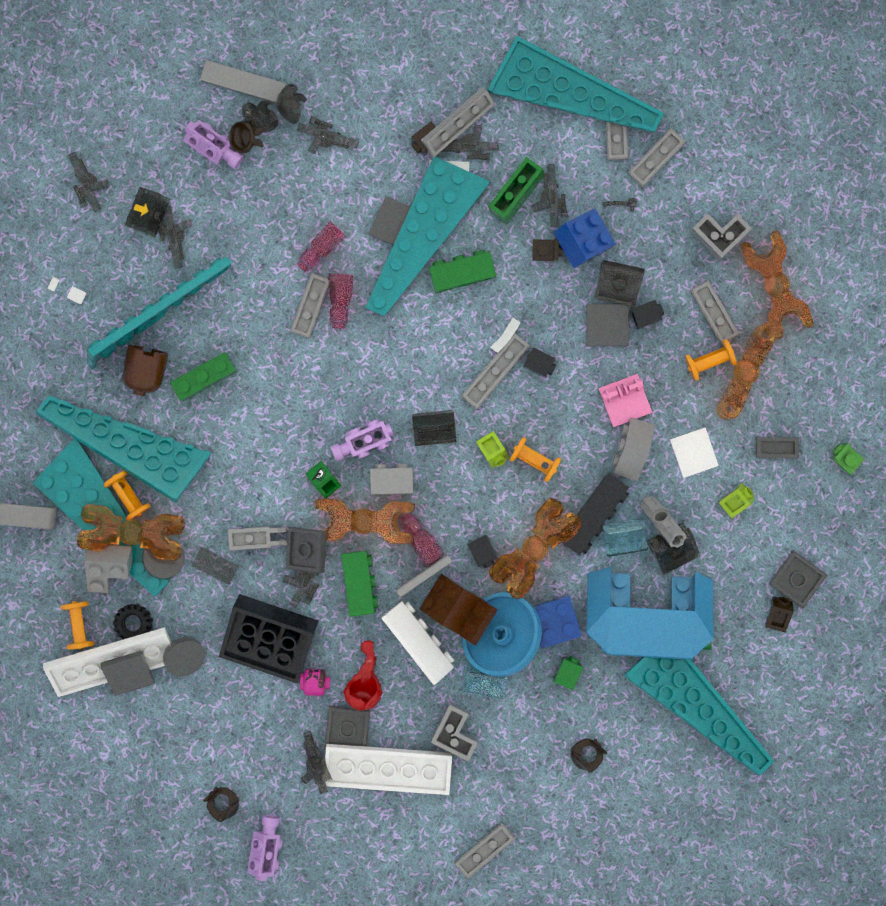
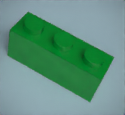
[488,157,545,225]
[429,250,496,294]
[170,352,238,402]
[341,550,379,617]

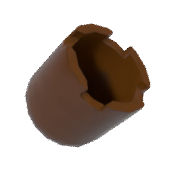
[122,345,168,396]

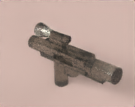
[297,115,359,155]
[441,125,499,161]
[68,152,110,212]
[531,164,569,228]
[154,206,193,269]
[283,553,328,608]
[301,731,333,794]

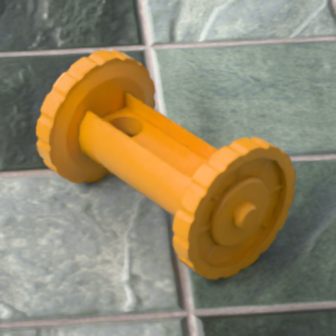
[685,339,737,381]
[509,437,561,483]
[103,470,151,522]
[60,601,95,650]

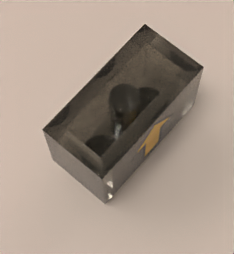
[124,187,171,238]

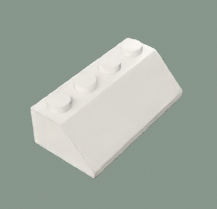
[382,600,455,685]

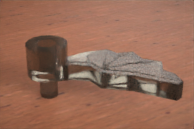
[602,198,637,212]

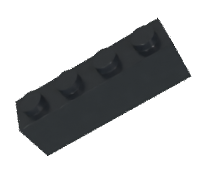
[559,473,629,555]

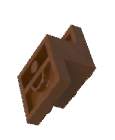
[420,574,498,646]

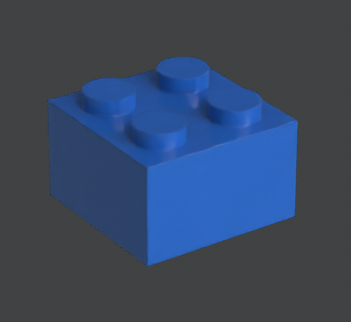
[553,208,616,268]
[533,595,582,649]

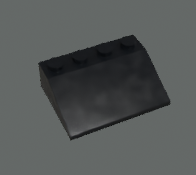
[219,594,319,684]

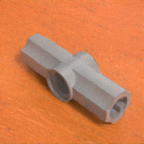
[640,496,686,548]

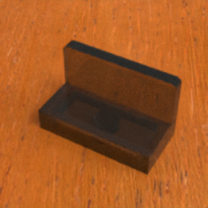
[412,410,457,446]

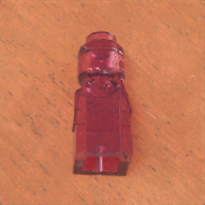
[296,221,346,272]
[328,273,353,329]
[400,512,444,567]

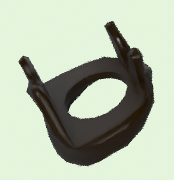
[229,121,264,153]
[571,738,607,773]
[203,787,239,822]

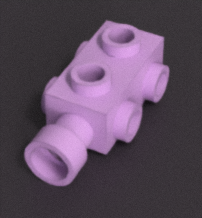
[183,120,244,170]
[330,419,394,462]
[247,815,282,881]

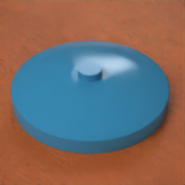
[462,592,542,677]

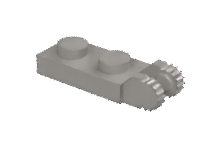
[228,527,287,550]

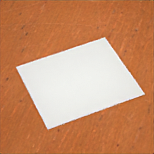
[670,428,719,478]

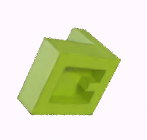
[476,431,510,468]
[719,483,755,519]

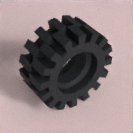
[113,604,153,640]

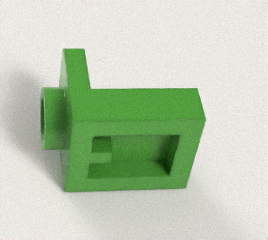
[831,443,865,475]

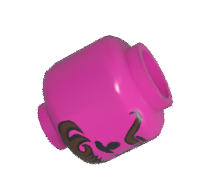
[300,668,330,696]

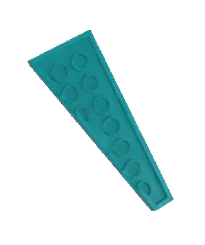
[488,36,664,133]
[365,157,490,317]
[87,256,232,369]
[36,395,211,503]
[33,439,170,597]
[623,657,774,775]

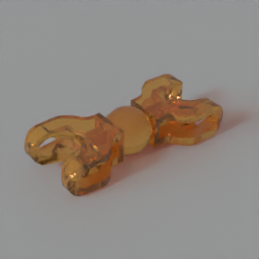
[741,230,814,340]
[716,323,778,420]
[489,498,582,599]
[314,499,415,544]
[76,504,185,560]

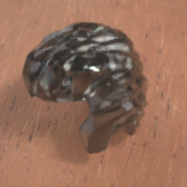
[276,84,307,124]
[242,100,279,133]

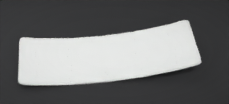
[48,277,86,304]
[490,318,520,353]

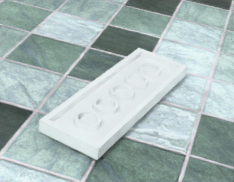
[43,627,172,697]
[324,744,452,795]

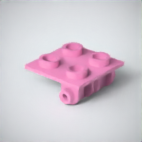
[598,374,652,427]

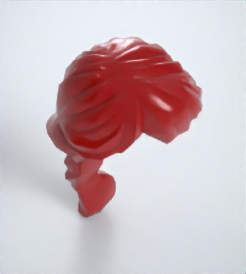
[343,640,383,711]

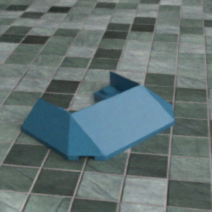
[586,567,713,660]

